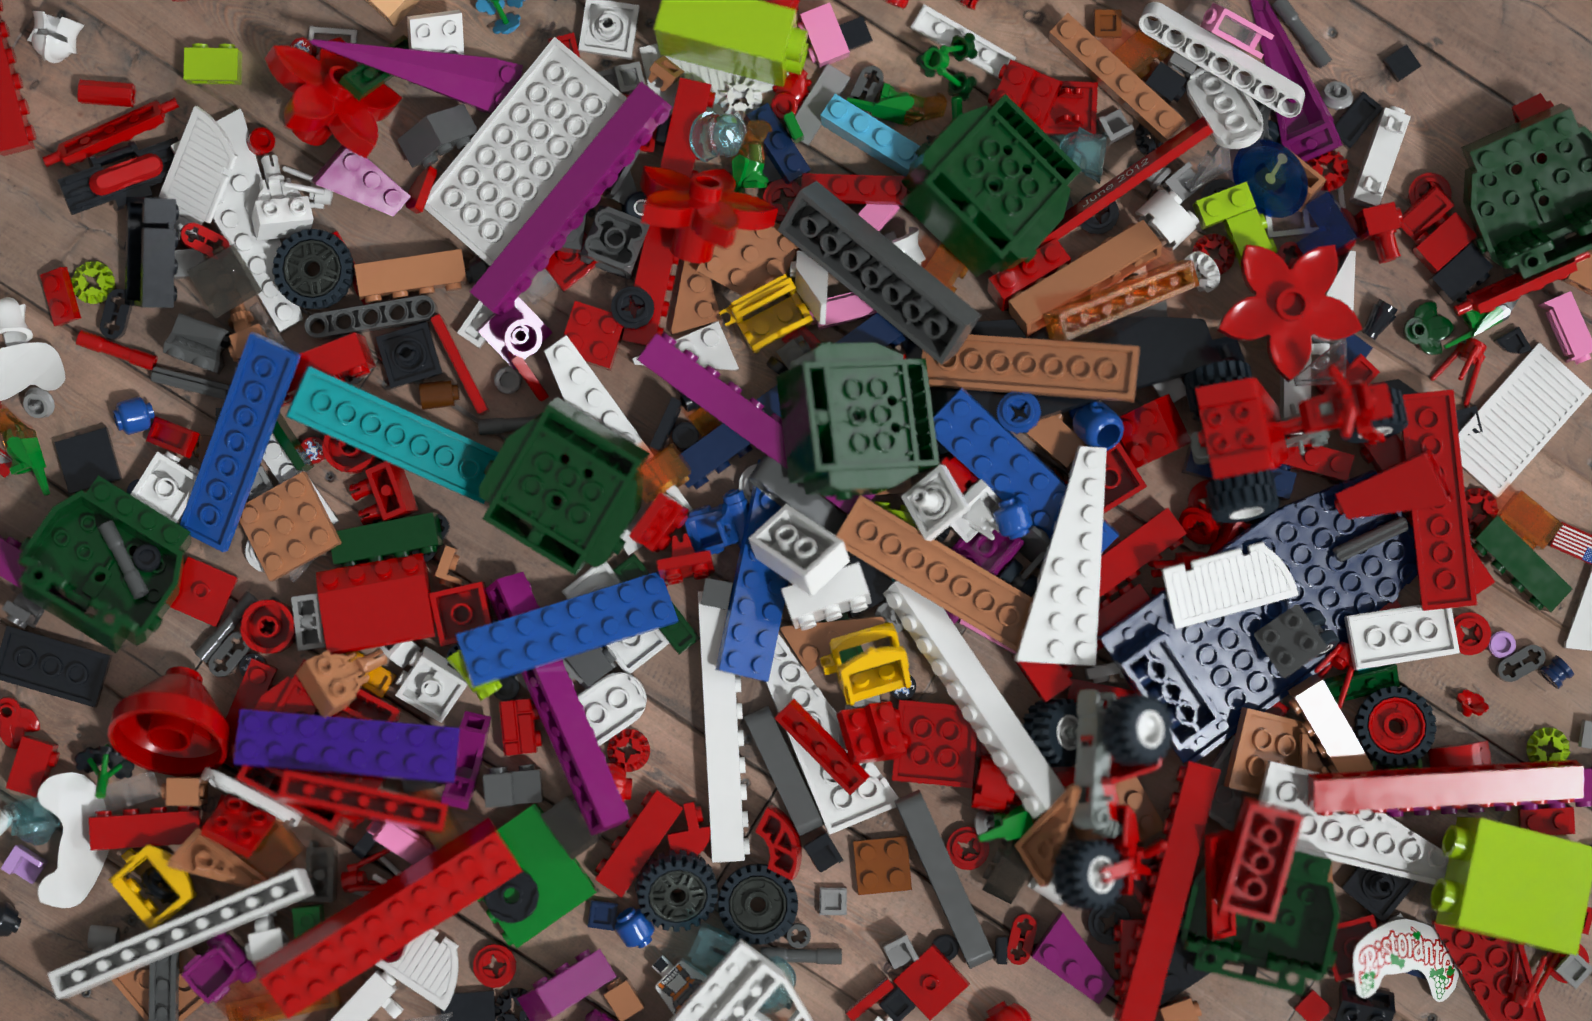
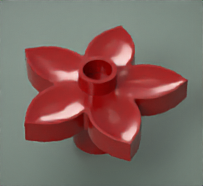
[265,37,402,159]
[640,166,778,263]
[1217,245,1363,382]

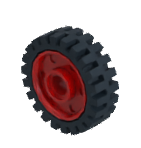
[1354,686,1437,768]

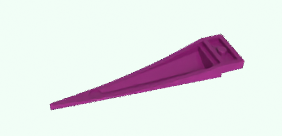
[1250,0,1343,162]
[309,39,523,114]

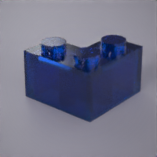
[1296,191,1360,255]

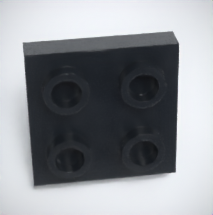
[375,322,443,389]
[1340,866,1418,923]

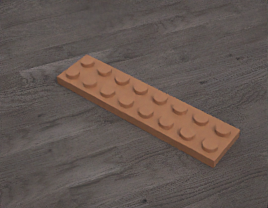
[921,334,1140,402]
[836,495,1033,652]

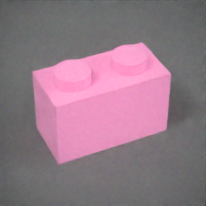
[797,2,850,68]

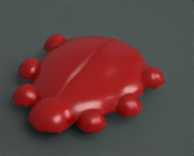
[772,69,812,108]

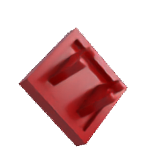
[1042,81,1098,137]
[656,533,715,585]
[200,793,276,858]

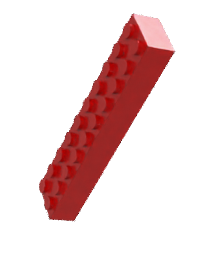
[255,817,522,1019]

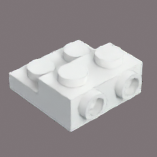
[130,451,199,524]
[395,646,468,723]

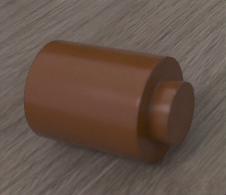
[419,379,460,410]

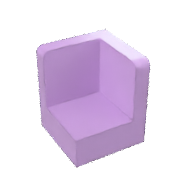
[1,844,48,884]

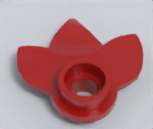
[0,697,40,749]

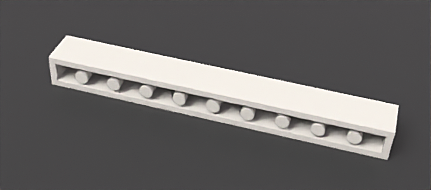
[883,581,1066,819]
[698,591,750,863]
[48,869,315,999]

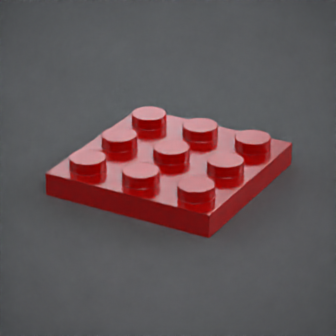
[892,700,978,788]

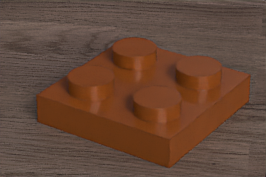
[853,836,912,895]

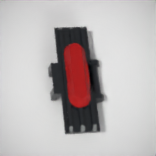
[57,137,179,216]

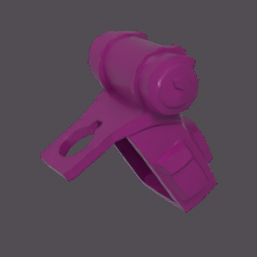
[181,932,257,1005]

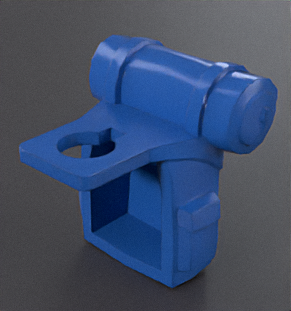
[685,489,749,555]

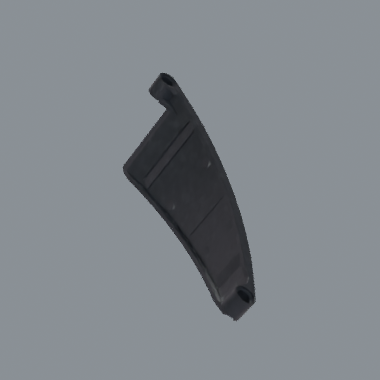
[902,316,1245,460]

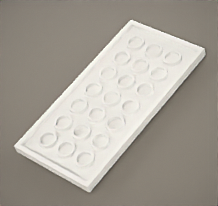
[424,37,627,266]

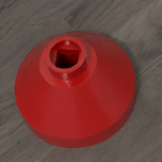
[108,666,231,776]

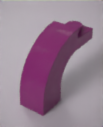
[441,711,491,810]

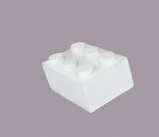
[748,504,850,597]
[782,562,872,630]

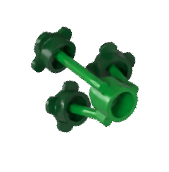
[916,33,978,101]

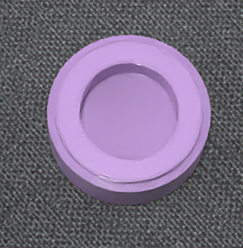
[1487,631,1516,658]

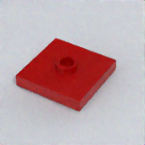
[170,556,239,627]
[893,944,970,1020]

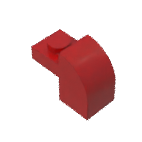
[1428,741,1491,767]
[667,801,711,855]

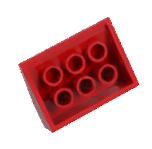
[316,553,435,655]

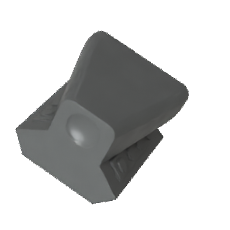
[580,206,650,279]
[163,313,233,375]

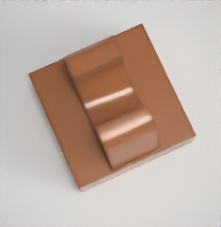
[648,55,685,92]

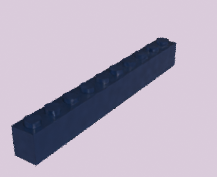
[670,313,906,490]

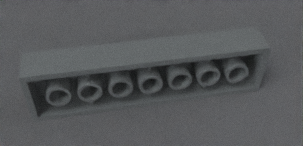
[778,181,981,365]

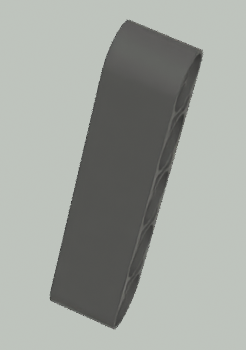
[305,295,438,340]
[748,456,851,556]
[744,705,824,836]

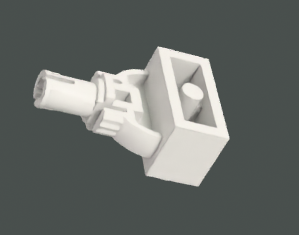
[251,155,314,241]
[245,911,291,966]

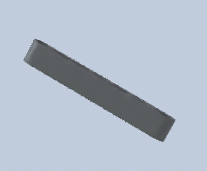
[894,790,995,969]

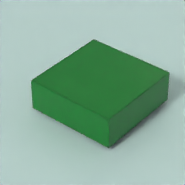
[783,111,804,143]

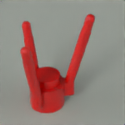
[1430,337,1487,407]
[1314,642,1354,709]
[341,848,391,893]
[1508,951,1561,1008]

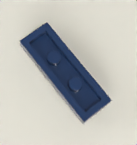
[744,103,811,185]

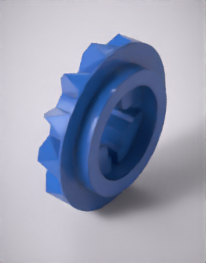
[997,392,1041,434]

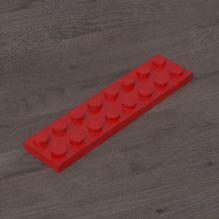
[1402,389,1477,611]

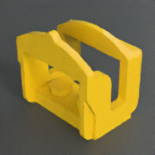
[719,274,813,354]
[820,622,912,706]
[108,845,197,930]

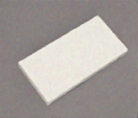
[562,562,670,674]
[1344,605,1460,670]

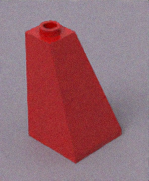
[1334,449,1454,519]

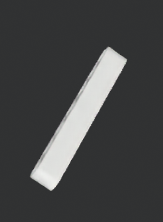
[1139,2,1305,118]

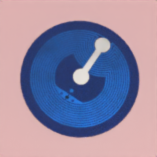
[1233,140,1308,218]

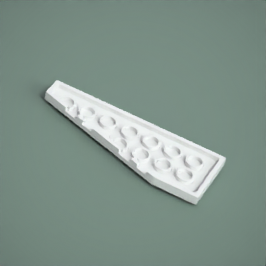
[1258,760,1449,885]

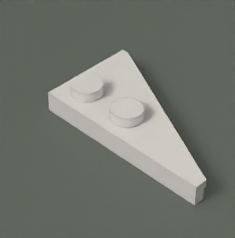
[632,321,739,371]

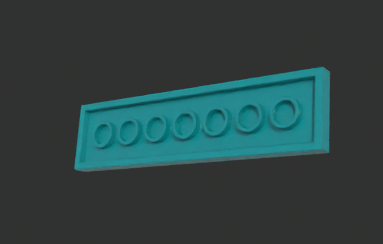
[285,366,499,504]

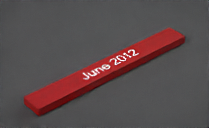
[1035,116,1213,250]

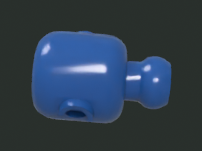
[1069,401,1124,451]

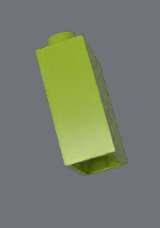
[654,0,809,87]
[1431,817,1592,956]

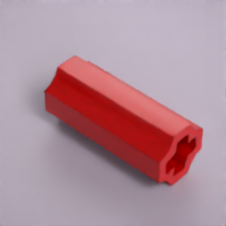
[77,79,136,107]

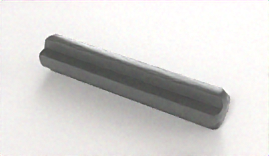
[151,366,230,400]
[1333,517,1408,562]

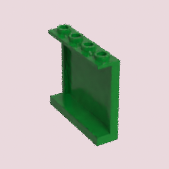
[478,803,598,949]

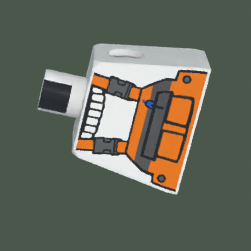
[652,955,708,1015]

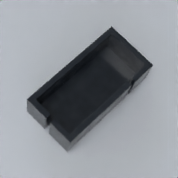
[125,197,179,308]

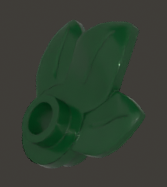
[1403,302,1454,355]

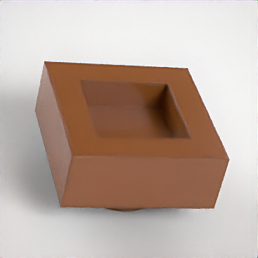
[1094,10,1122,38]

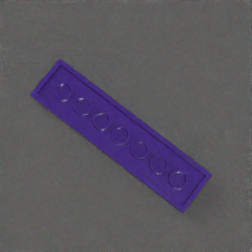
[234,709,460,784]

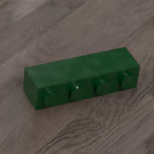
[331,512,444,567]
[1470,514,1573,612]

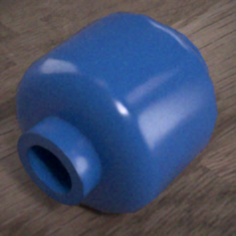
[112,396,155,435]
[993,497,1033,540]
[615,907,655,948]

